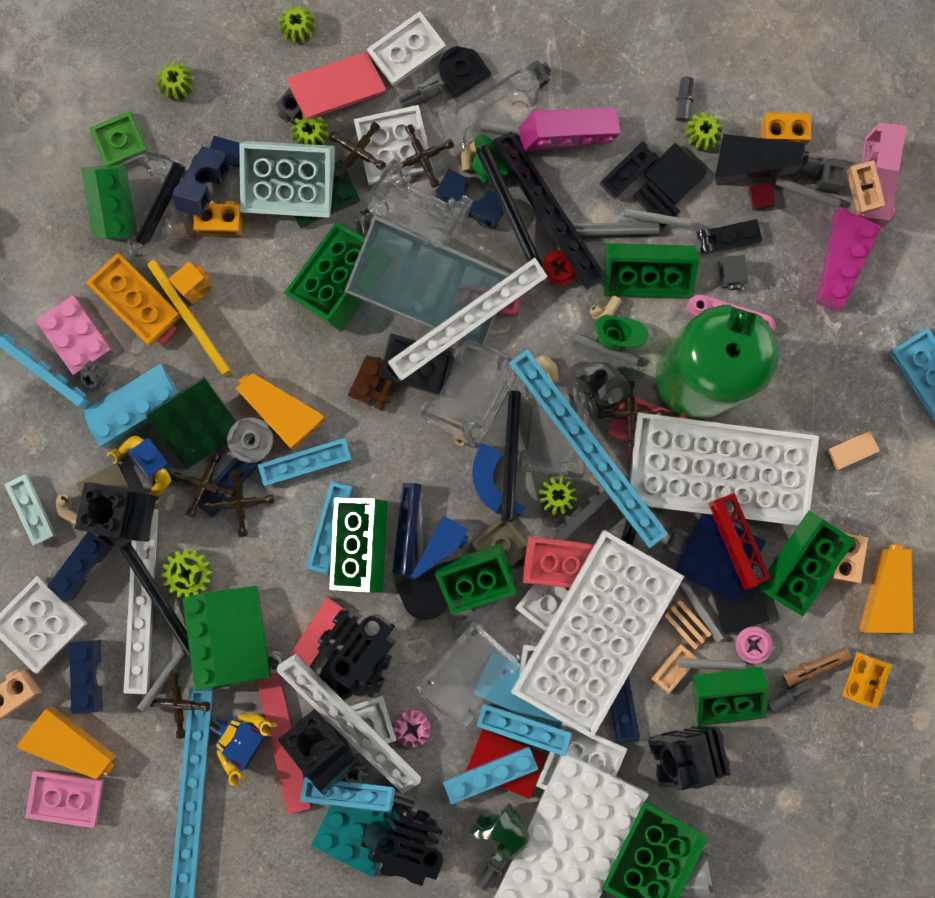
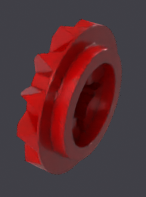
[542,250,576,286]

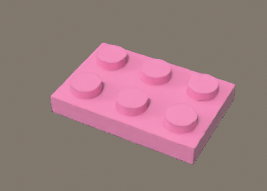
[35,295,113,376]
[25,769,104,828]

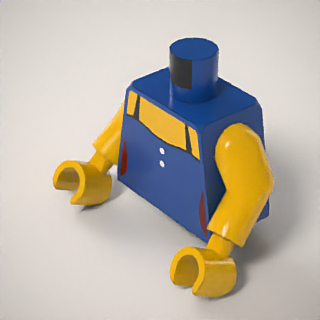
[107,436,172,504]
[209,713,277,788]

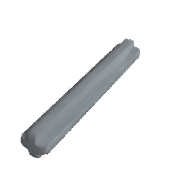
[573,222,660,237]

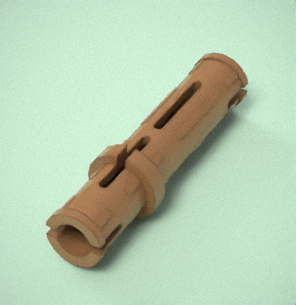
[782,647,852,688]

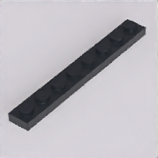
[492,132,607,290]

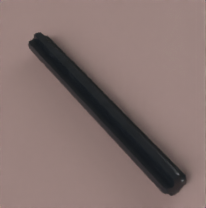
[476,144,543,267]
[501,390,521,522]
[120,543,191,661]

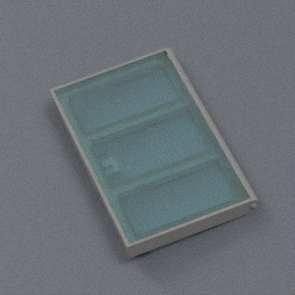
[344,215,510,349]

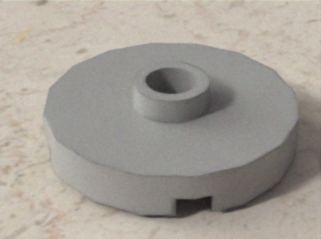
[227,417,274,463]

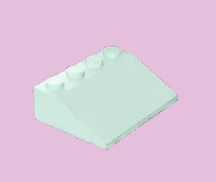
[240,141,335,217]

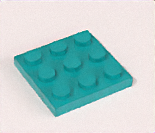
[310,806,391,878]

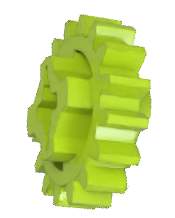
[161,549,213,598]

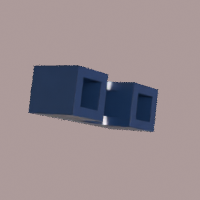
[172,146,230,217]
[436,169,504,229]
[47,532,115,601]
[69,640,103,714]

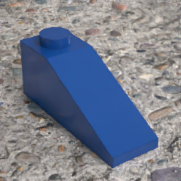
[409,516,469,581]

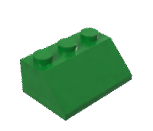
[81,165,137,239]
[435,543,517,615]
[692,667,769,726]

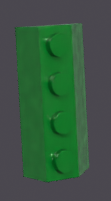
[603,243,699,298]
[329,498,388,592]
[757,510,856,617]

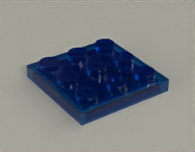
[674,513,766,603]

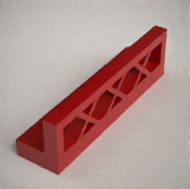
[708,493,771,589]

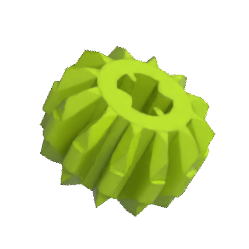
[278,4,316,44]
[155,60,195,101]
[685,111,724,151]
[291,114,329,145]
[539,476,577,515]

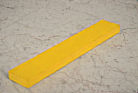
[147,260,233,377]

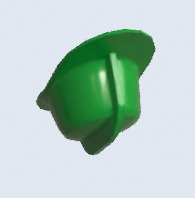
[472,135,508,184]
[595,315,649,351]

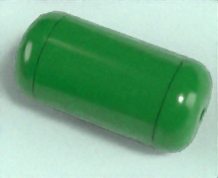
[655,304,779,421]

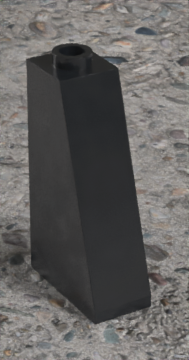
[715,134,809,185]

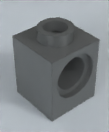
[275,87,303,125]
[815,160,849,194]
[718,255,748,291]

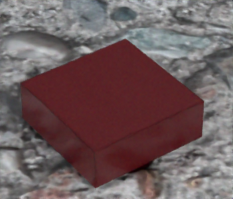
[748,183,776,210]

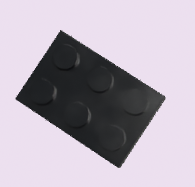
[378,333,455,397]

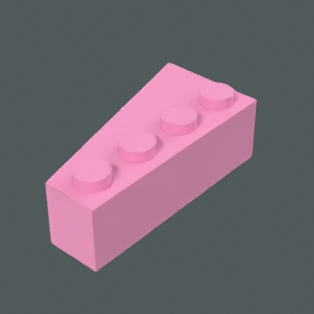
[859,122,907,226]

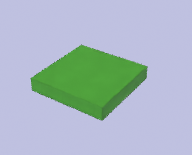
[90,111,149,166]

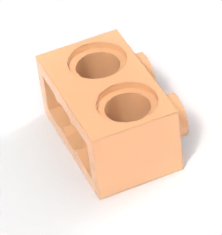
[846,160,885,215]
[830,533,868,583]
[0,669,42,720]

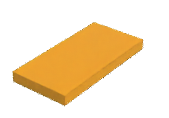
[86,252,181,347]

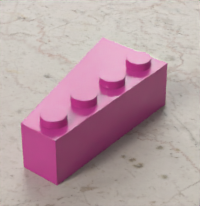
[518,107,621,153]
[816,207,882,312]

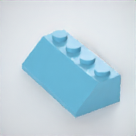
[83,364,179,449]

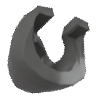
[575,362,631,416]

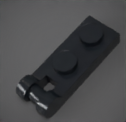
[600,141,659,200]
[696,219,762,255]

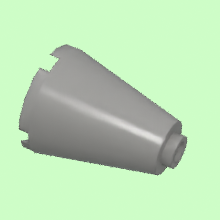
[681,849,717,898]

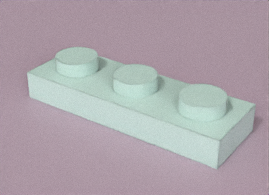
[4,474,56,546]

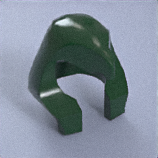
[471,803,530,863]

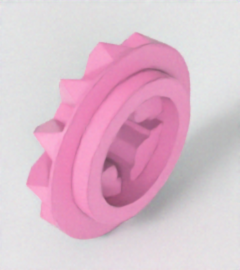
[735,627,773,664]
[394,710,431,748]

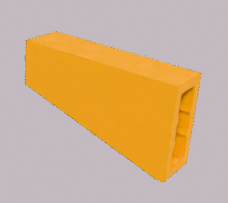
[236,373,327,450]
[860,545,913,633]
[16,706,117,779]

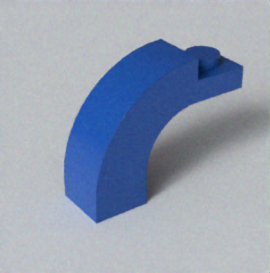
[472,443,526,518]

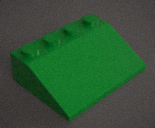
[284,222,393,332]
[183,585,271,691]
[602,800,709,898]

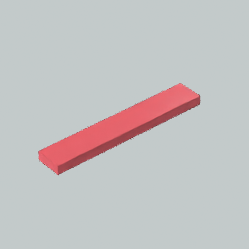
[257,672,312,814]

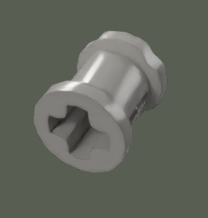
[268,651,285,674]

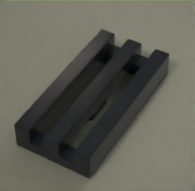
[633,180,681,228]

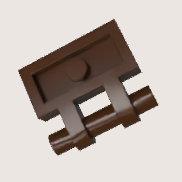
[348,355,397,411]

